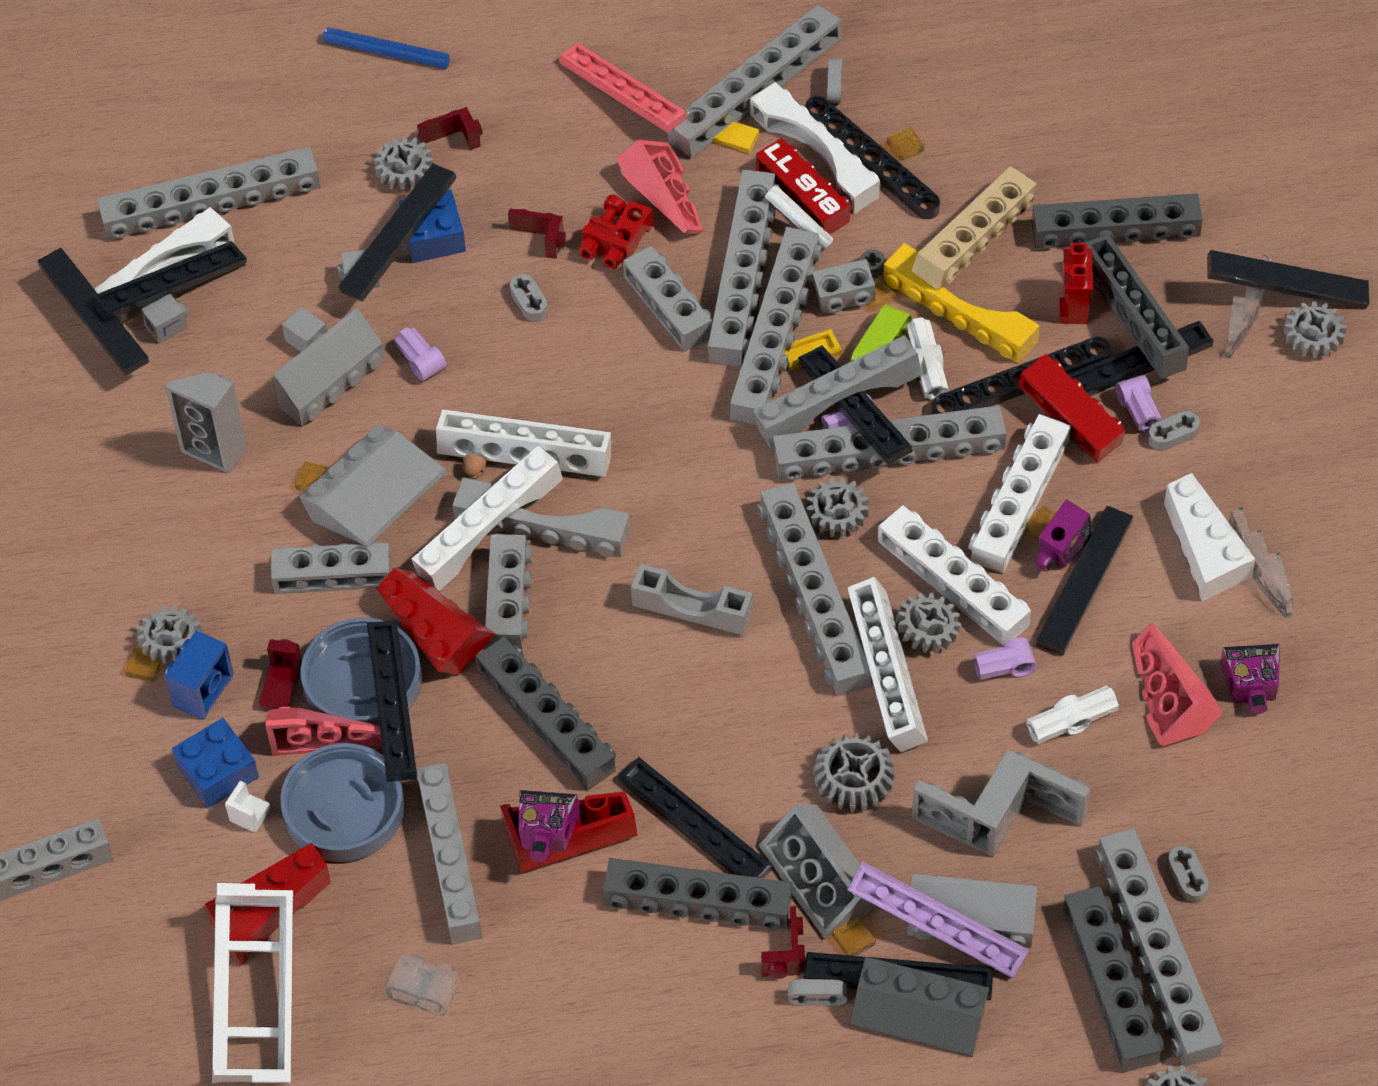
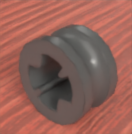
[860,250,885,278]

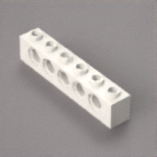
[436,409,611,477]
[968,414,1071,574]
[878,505,1031,646]
[847,577,928,752]

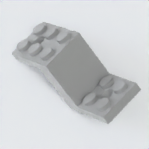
[912,749,1091,857]

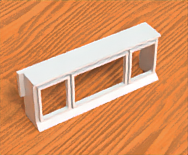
[212,883,293,1084]

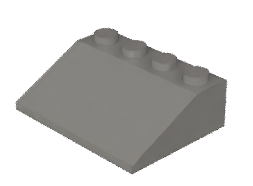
[300,424,446,547]

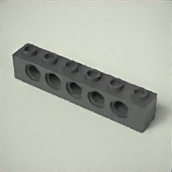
[1031,193,1203,248]
[1084,234,1189,379]
[476,637,616,791]
[603,858,792,930]
[1063,886,1164,1073]

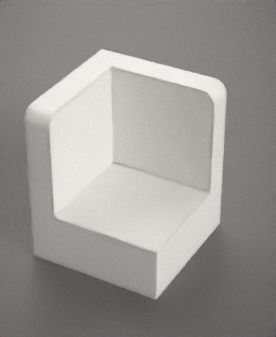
[225,781,271,833]

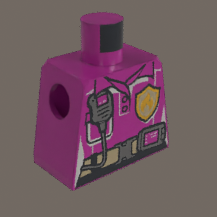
[1034,499,1092,572]
[1220,644,1280,714]
[519,790,580,862]

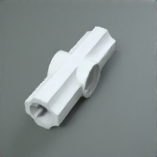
[906,317,948,401]
[1026,685,1119,744]

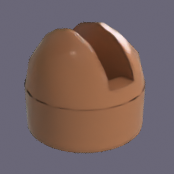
[462,454,486,479]

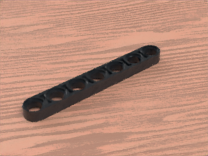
[805,96,940,219]
[932,337,1111,414]

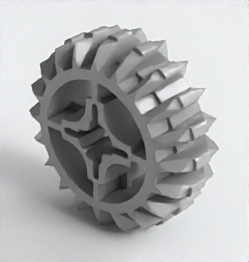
[813,732,895,813]

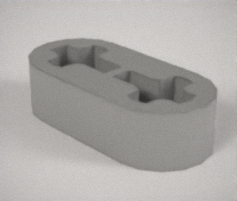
[827,58,842,103]
[510,274,548,322]
[1148,411,1200,451]
[1168,846,1209,903]
[788,979,848,1006]

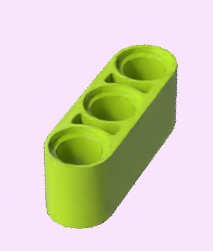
[850,304,912,362]

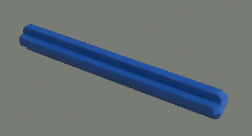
[323,27,450,69]

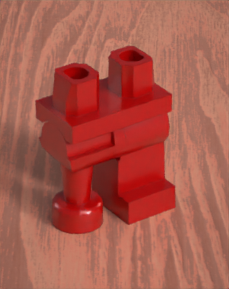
[579,195,653,270]
[1059,243,1093,324]

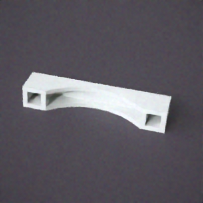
[750,82,880,214]
[95,207,234,323]
[412,446,563,591]

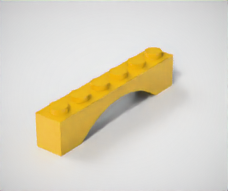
[883,243,1040,364]

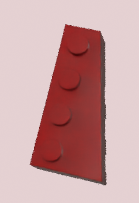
[376,568,496,675]
[500,791,638,873]
[205,843,331,967]

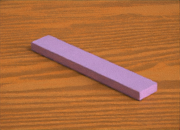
[847,861,1028,978]

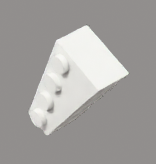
[1164,473,1255,602]

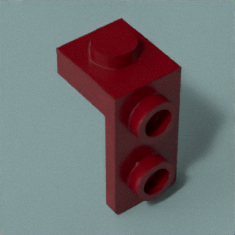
[417,107,483,150]
[508,208,566,259]
[259,639,302,710]
[761,906,805,979]

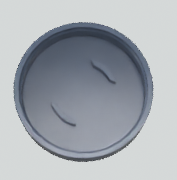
[301,618,422,725]
[280,743,404,862]

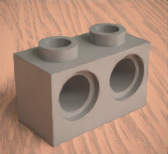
[812,259,876,314]

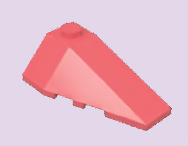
[616,140,703,234]
[1132,623,1223,746]
[266,707,382,756]

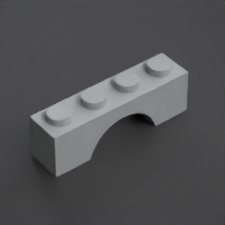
[631,564,753,636]

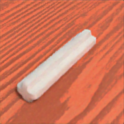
[765,185,833,250]

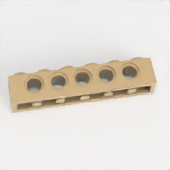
[912,166,1037,290]

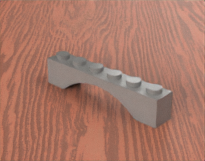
[753,335,922,450]
[452,478,631,558]
[416,763,482,945]

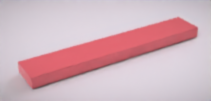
[558,42,687,133]

